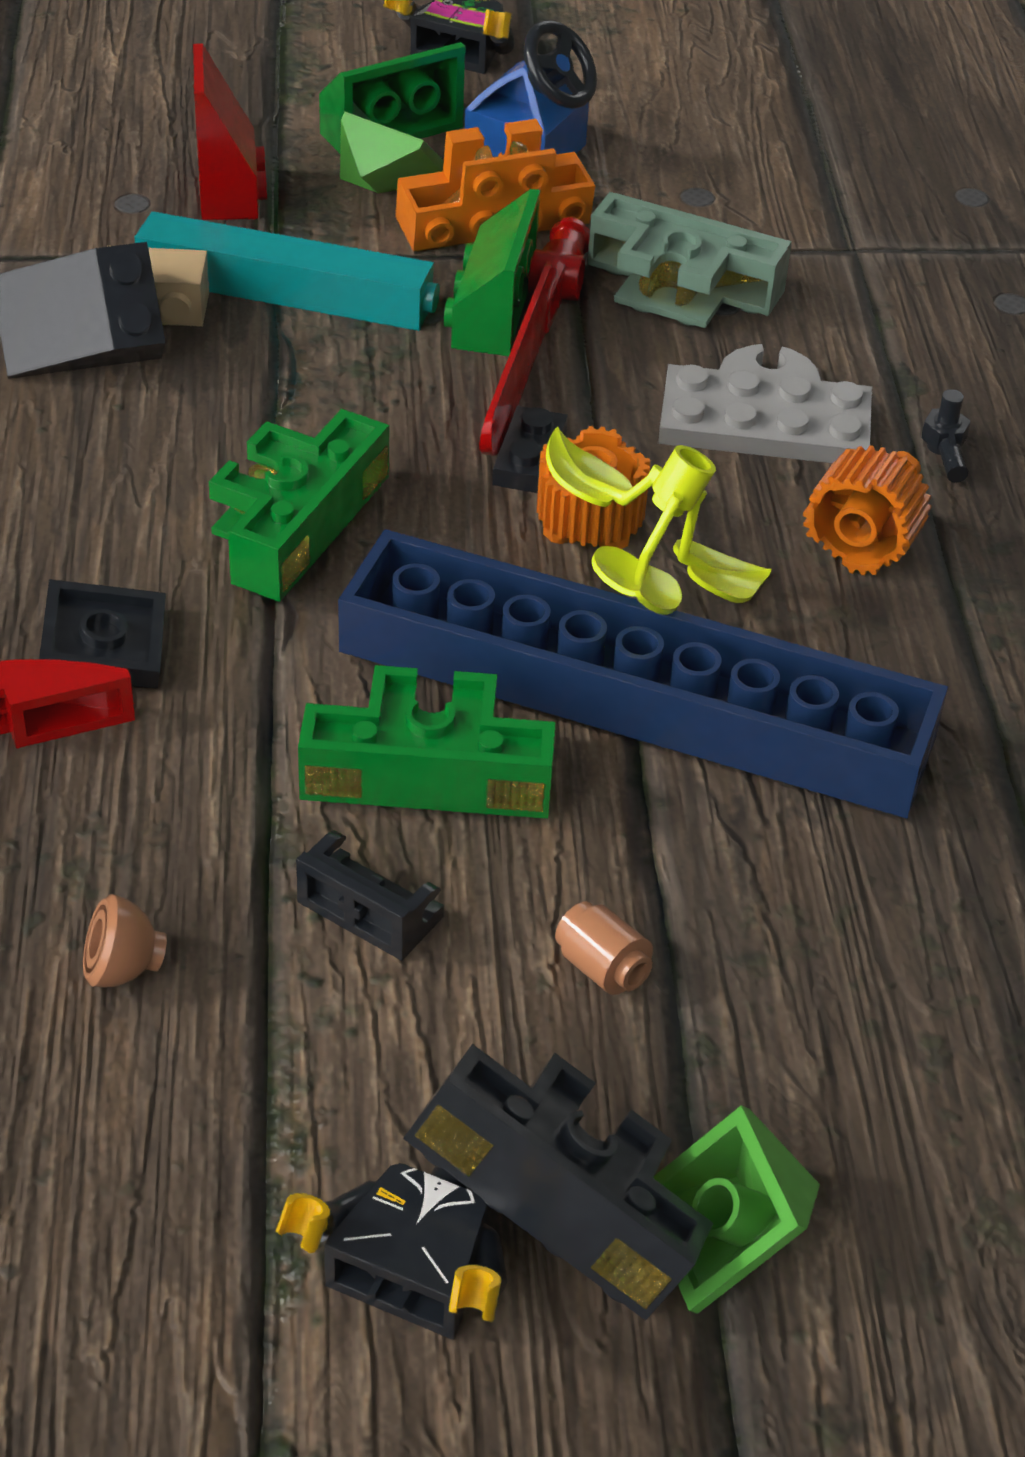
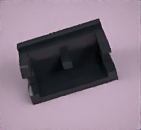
[296,830,444,961]

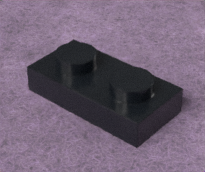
[492,406,568,493]

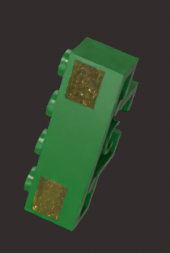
[209,408,390,602]
[298,665,556,819]

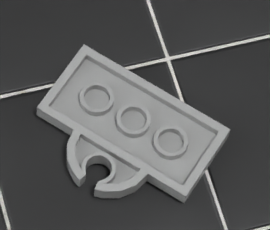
[658,344,872,463]

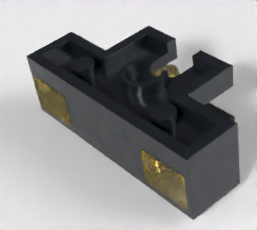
[403,1043,713,1321]

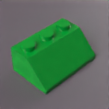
[319,42,466,154]
[444,189,540,356]

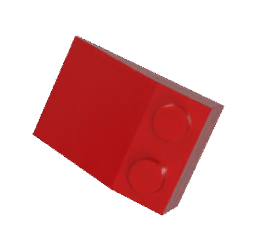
[193,44,267,220]

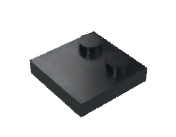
[39,579,166,689]

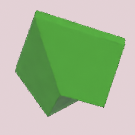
[340,112,444,193]
[653,1105,820,1314]

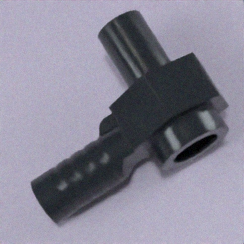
[921,389,971,483]

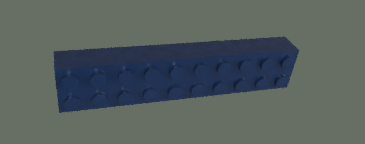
[338,529,948,819]

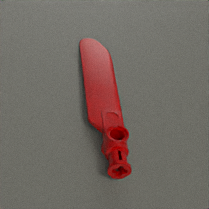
[479,217,590,456]

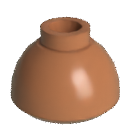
[83,894,167,988]

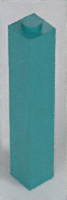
[134,211,440,331]

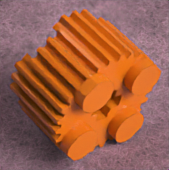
[536,426,650,549]
[803,445,931,575]

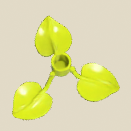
[546,427,771,615]

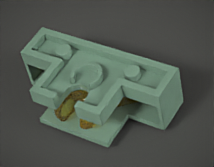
[588,192,792,328]

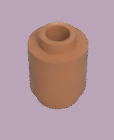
[555,901,653,995]

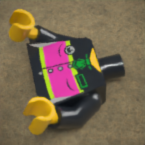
[383,0,515,74]

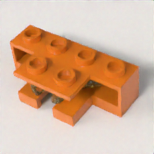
[395,119,595,252]

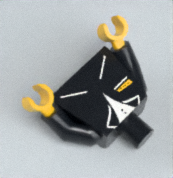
[275,1163,507,1340]

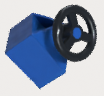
[465,20,597,159]

